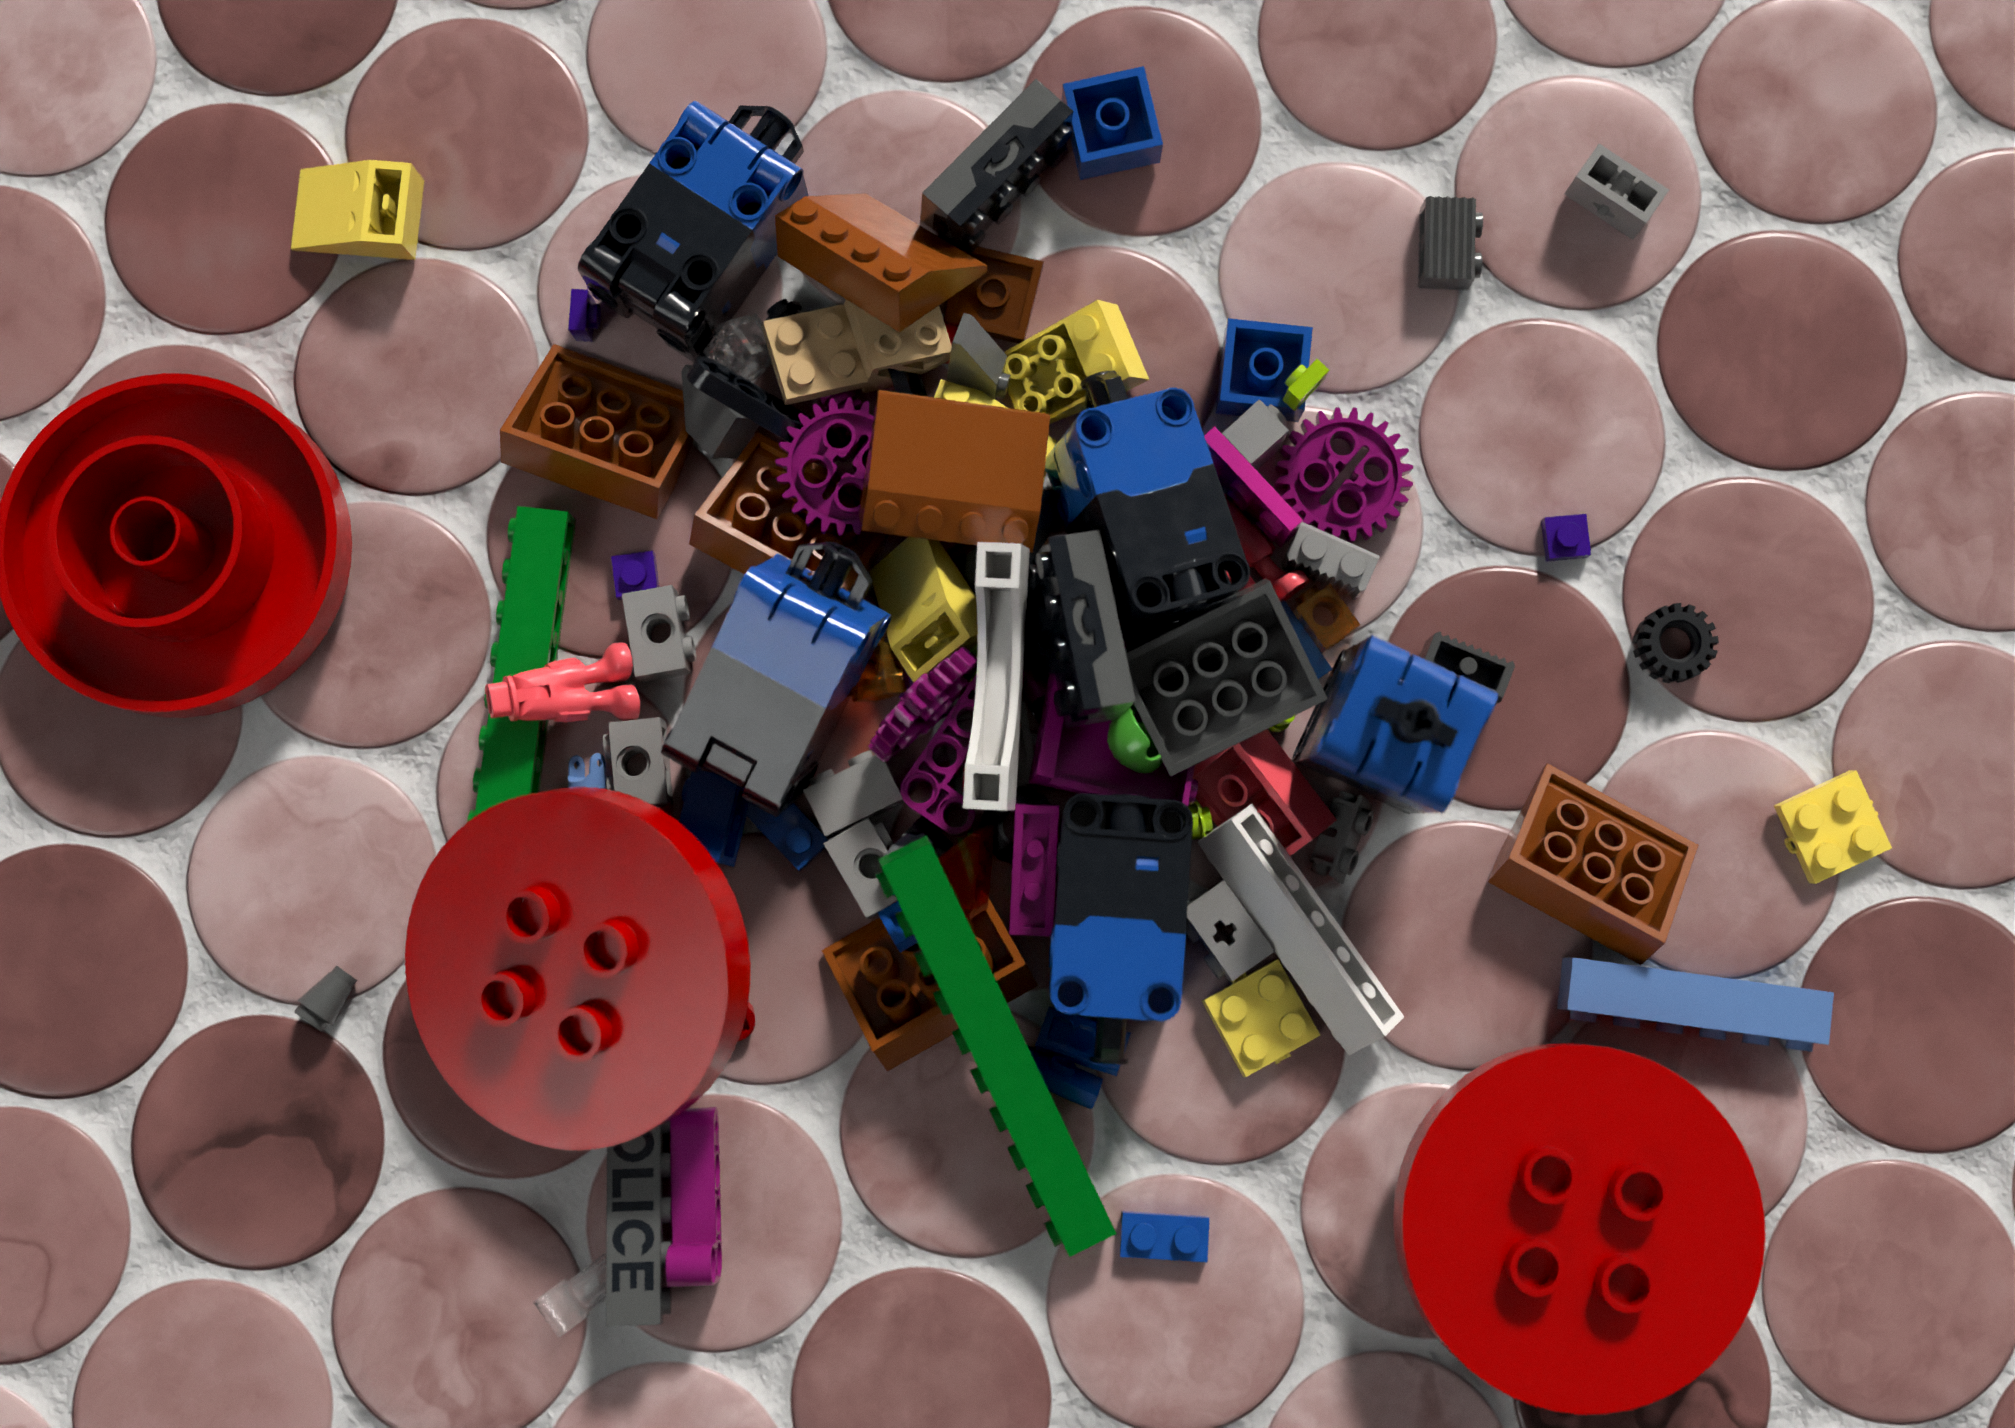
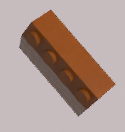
[775,193,987,333]
[500,344,694,520]
[859,390,1050,553]
[689,432,890,592]
[1488,763,1698,965]
[822,870,1038,1072]

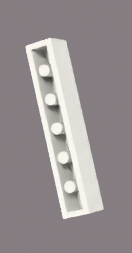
[1197,803,1404,1056]

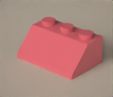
[1193,729,1337,856]

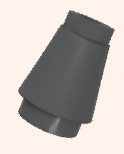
[294,965,357,1032]

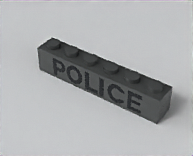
[606,1120,672,1327]

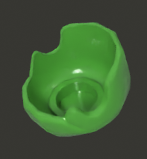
[1107,705,1163,774]

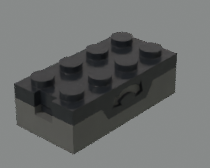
[920,79,1074,253]
[1028,530,1136,728]

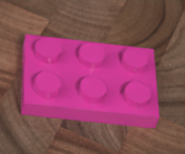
[1204,426,1303,548]

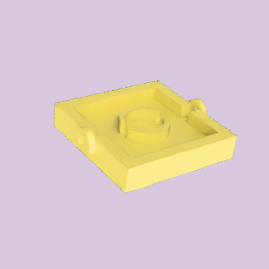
[1774,770,1892,884]
[1202,959,1320,1077]

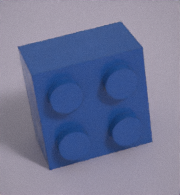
[1062,66,1163,180]
[1216,318,1313,422]

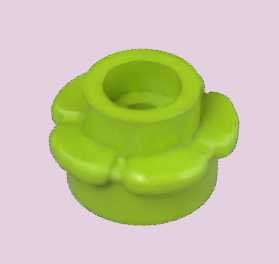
[1188,801,1213,840]

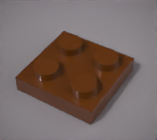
[943,246,1044,343]

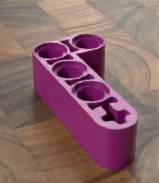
[901,673,977,836]
[666,1107,722,1287]

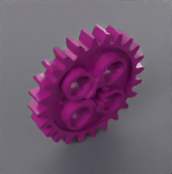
[775,397,874,537]
[1275,407,1413,544]
[868,647,977,763]

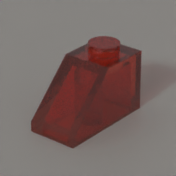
[938,824,995,920]

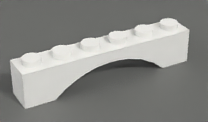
[963,542,1030,811]

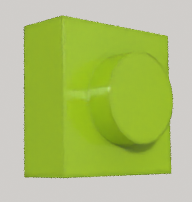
[1283,359,1329,411]

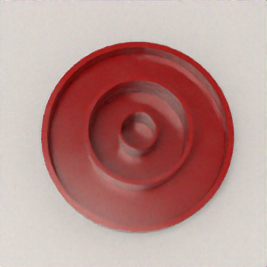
[0,373,352,718]
[405,787,751,1150]
[1393,1043,1766,1414]

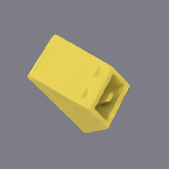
[291,160,424,260]
[1004,300,1149,424]
[869,537,978,683]

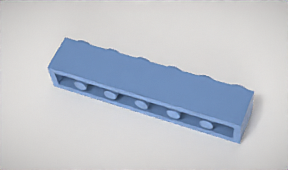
[1557,957,1834,1052]

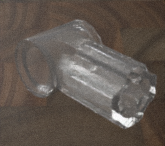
[533,1252,606,1338]

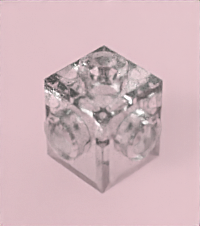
[703,313,770,382]

